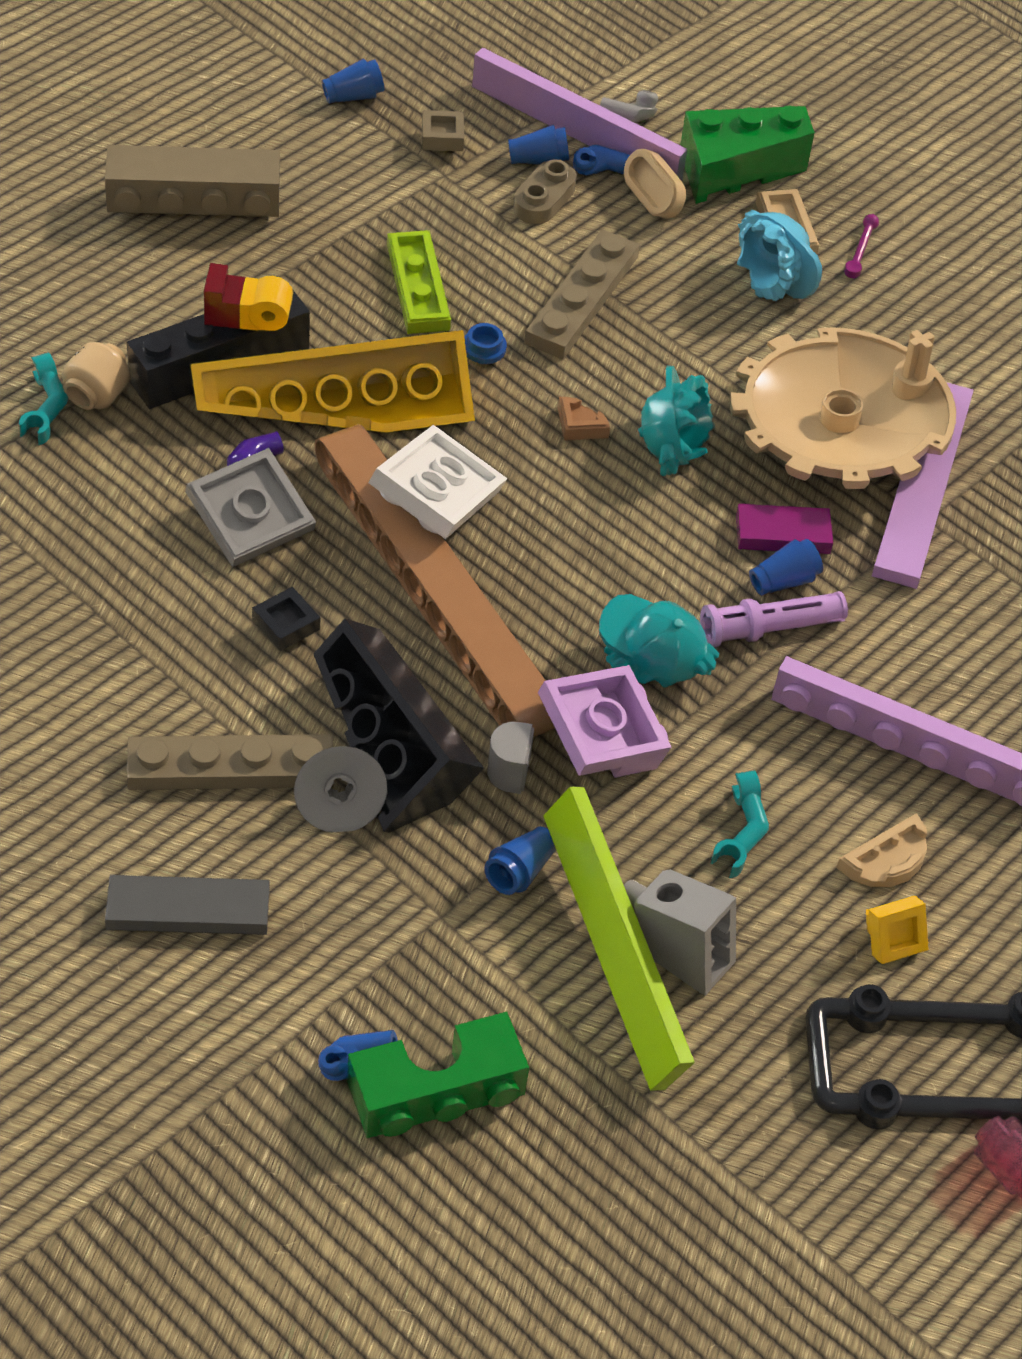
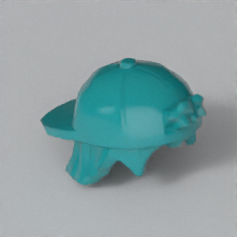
[638,365,715,476]
[599,594,720,688]

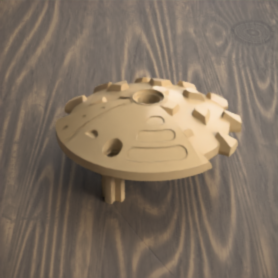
[730,327,956,489]

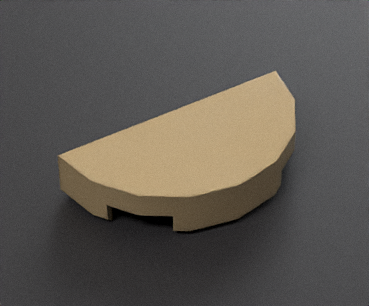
[836,813,927,887]

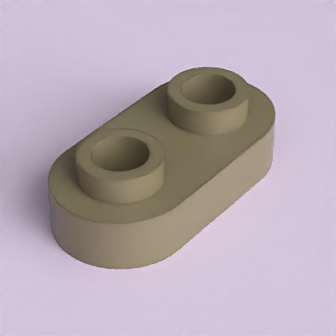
[513,159,577,224]

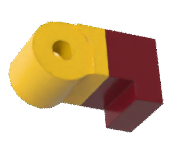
[203,263,293,331]

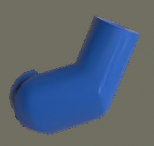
[573,145,630,176]
[318,1030,398,1081]

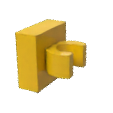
[866,896,929,964]

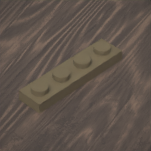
[524,229,640,359]
[127,734,334,790]

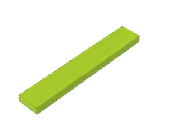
[543,787,695,1091]

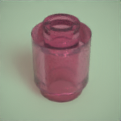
[974,1116,1022,1199]

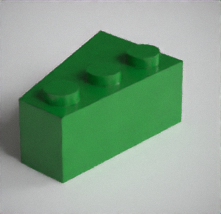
[680,106,815,204]

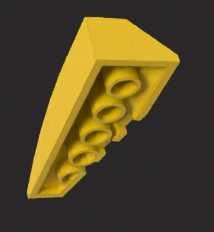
[190,330,475,433]

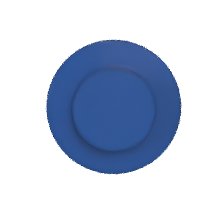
[464,323,507,364]

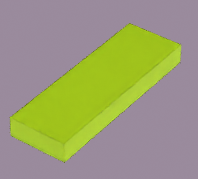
[387,230,451,334]

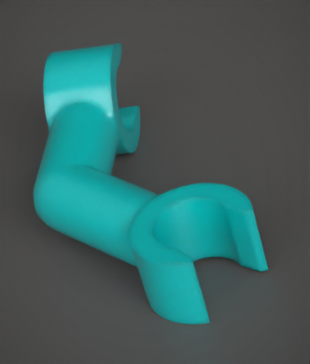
[19,352,69,445]
[710,770,769,878]

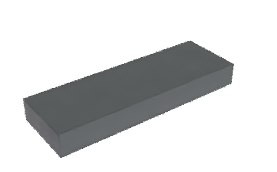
[105,875,270,935]

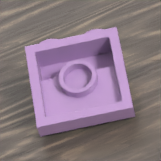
[538,665,671,778]

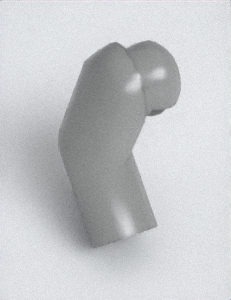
[600,90,658,123]

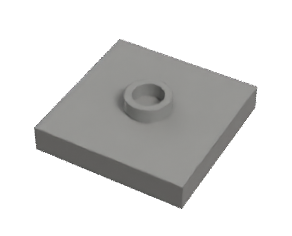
[185,448,316,567]

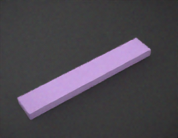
[472,48,687,181]
[872,383,974,589]

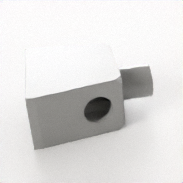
[624,869,736,996]

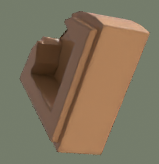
[558,397,610,440]

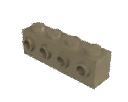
[105,145,280,217]

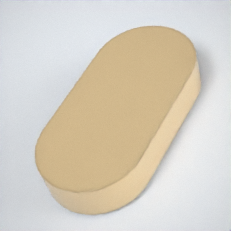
[624,149,686,219]

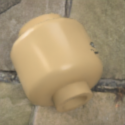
[62,341,131,410]

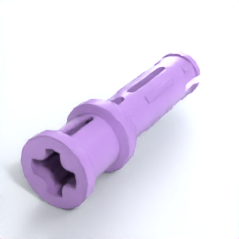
[700,591,848,648]

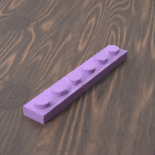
[771,656,1022,806]

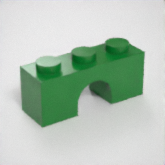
[347,1011,529,1138]

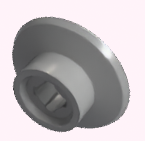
[294,746,387,832]

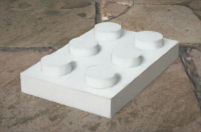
[368,425,507,539]

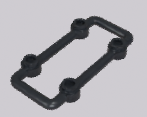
[805,984,1022,1130]

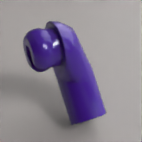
[227,431,284,466]

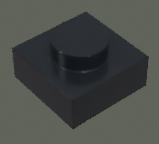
[252,587,321,651]

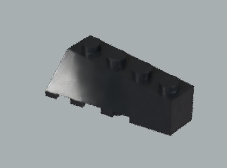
[126,289,310,410]
[314,618,484,833]

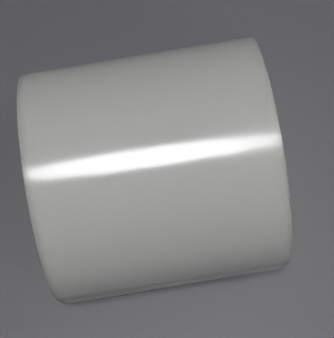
[487,722,534,794]

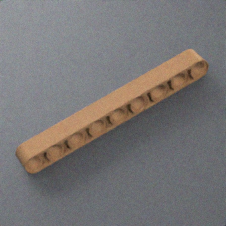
[314,424,555,737]

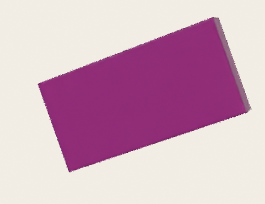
[736,504,833,554]

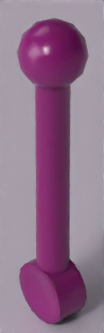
[844,214,879,278]

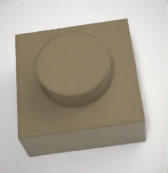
[422,110,464,152]

